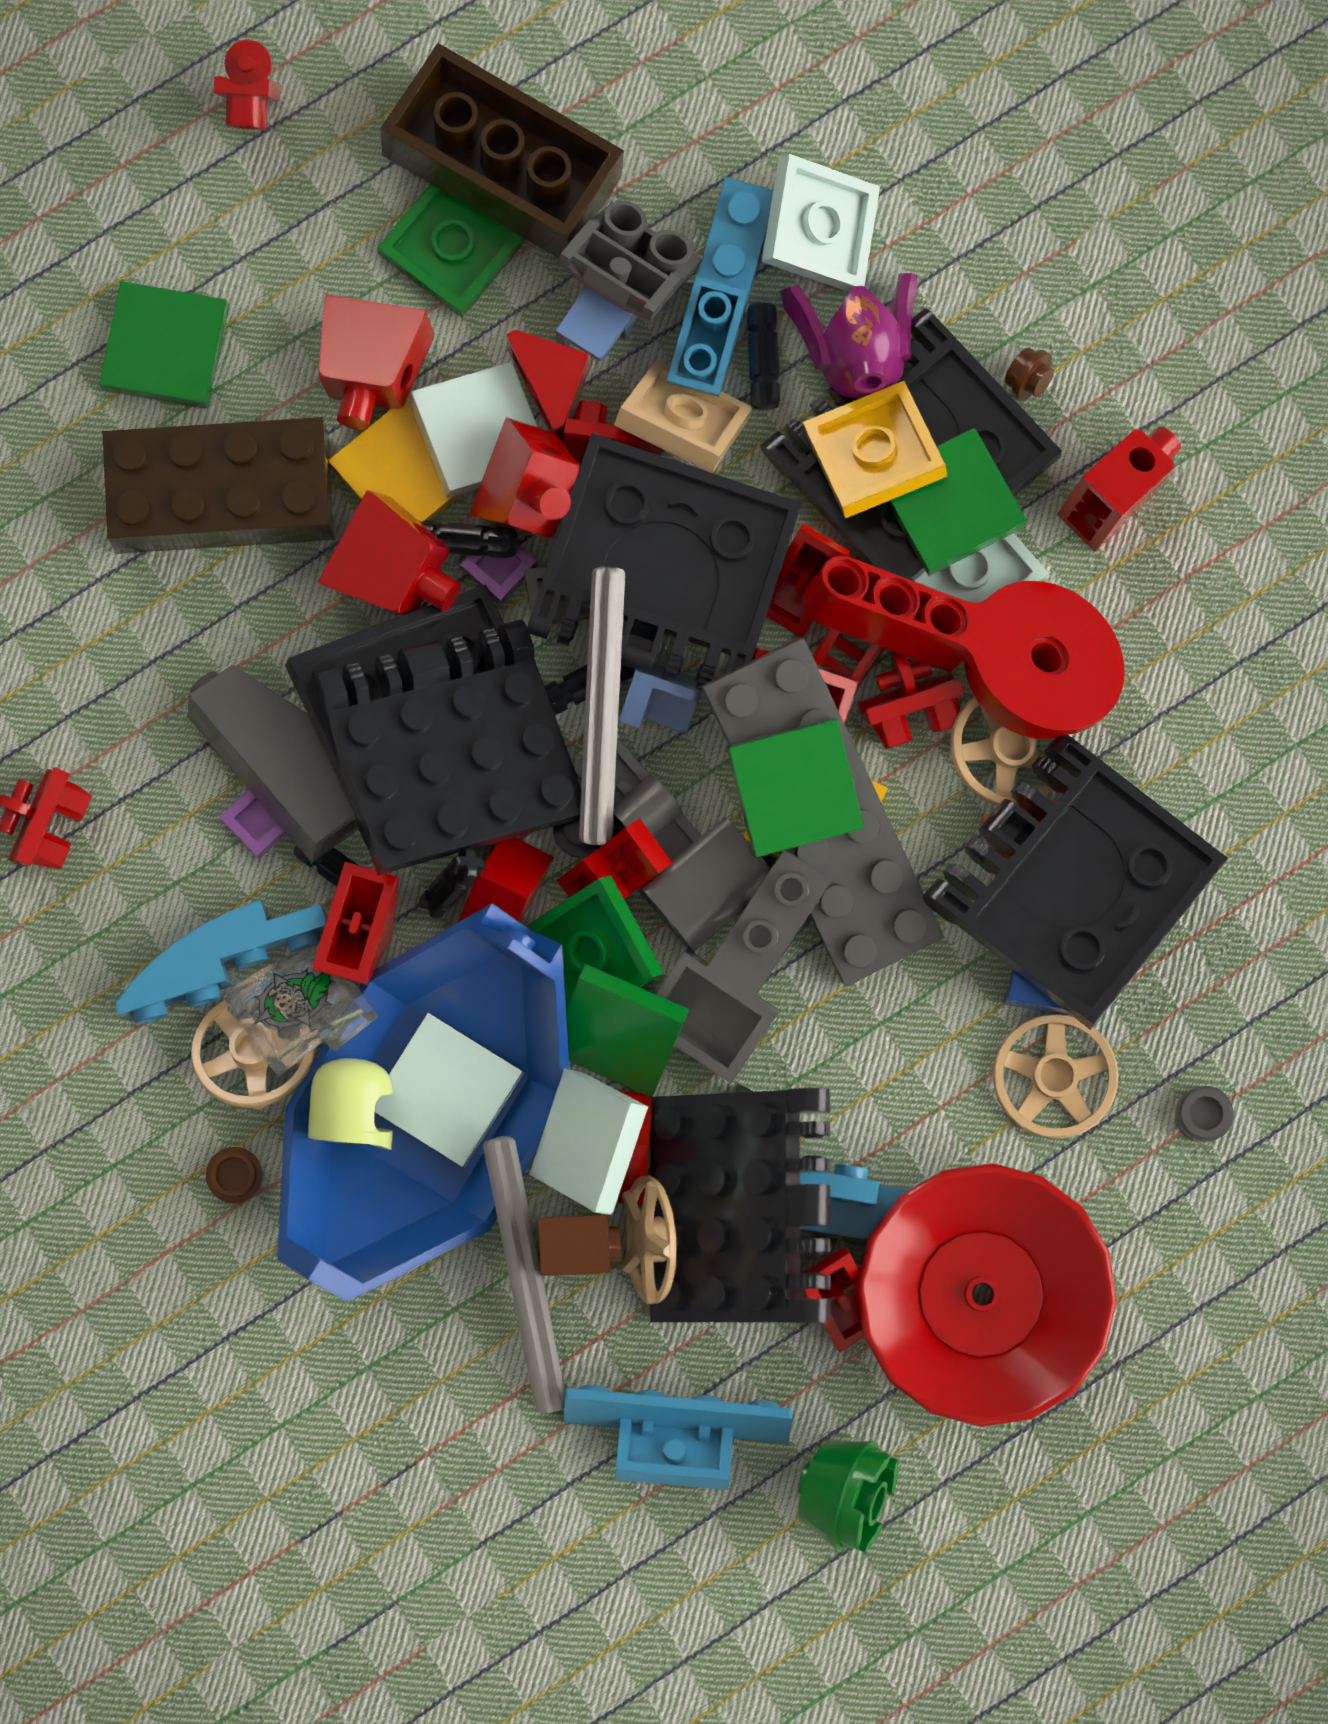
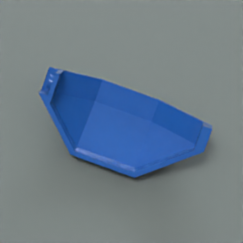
[277,903,569,1301]

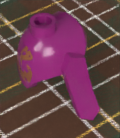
[780,273,917,399]

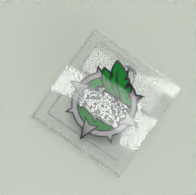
[223,945,379,1076]

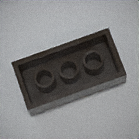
[380,43,624,258]
[102,417,335,554]

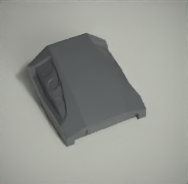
[558,201,702,320]

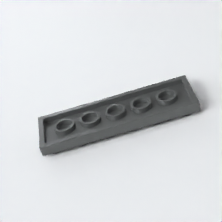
[700,637,945,987]

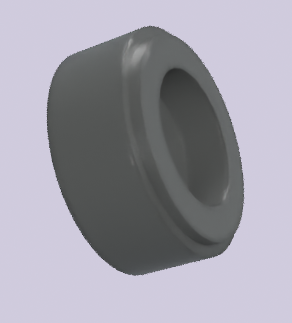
[1175,1086,1234,1143]

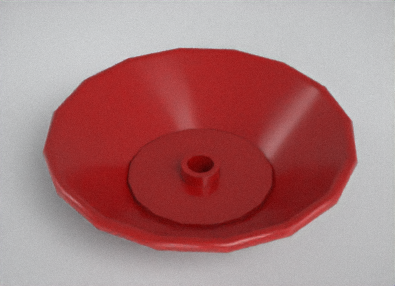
[856,1163,1117,1427]

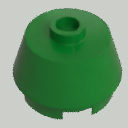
[798,1441,899,1552]

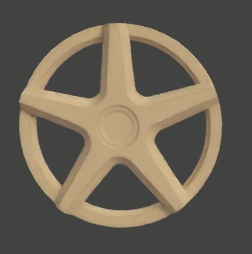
[949,696,1053,807]
[191,991,316,1110]
[993,1014,1118,1139]
[621,1176,676,1304]

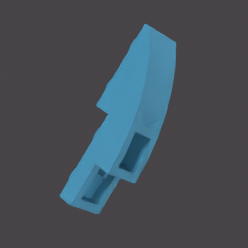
[666,177,773,397]
[115,900,327,1025]

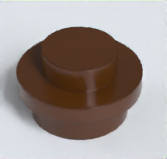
[1005,347,1054,401]
[206,1147,263,1203]

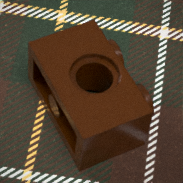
[538,1215,621,1276]

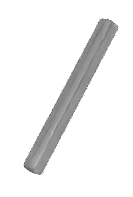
[579,567,625,845]
[483,1136,565,1413]

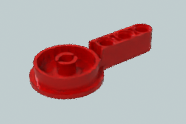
[802,555,1125,739]

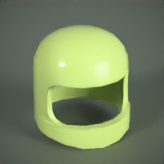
[308,1058,393,1150]

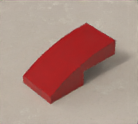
[557,818,672,899]

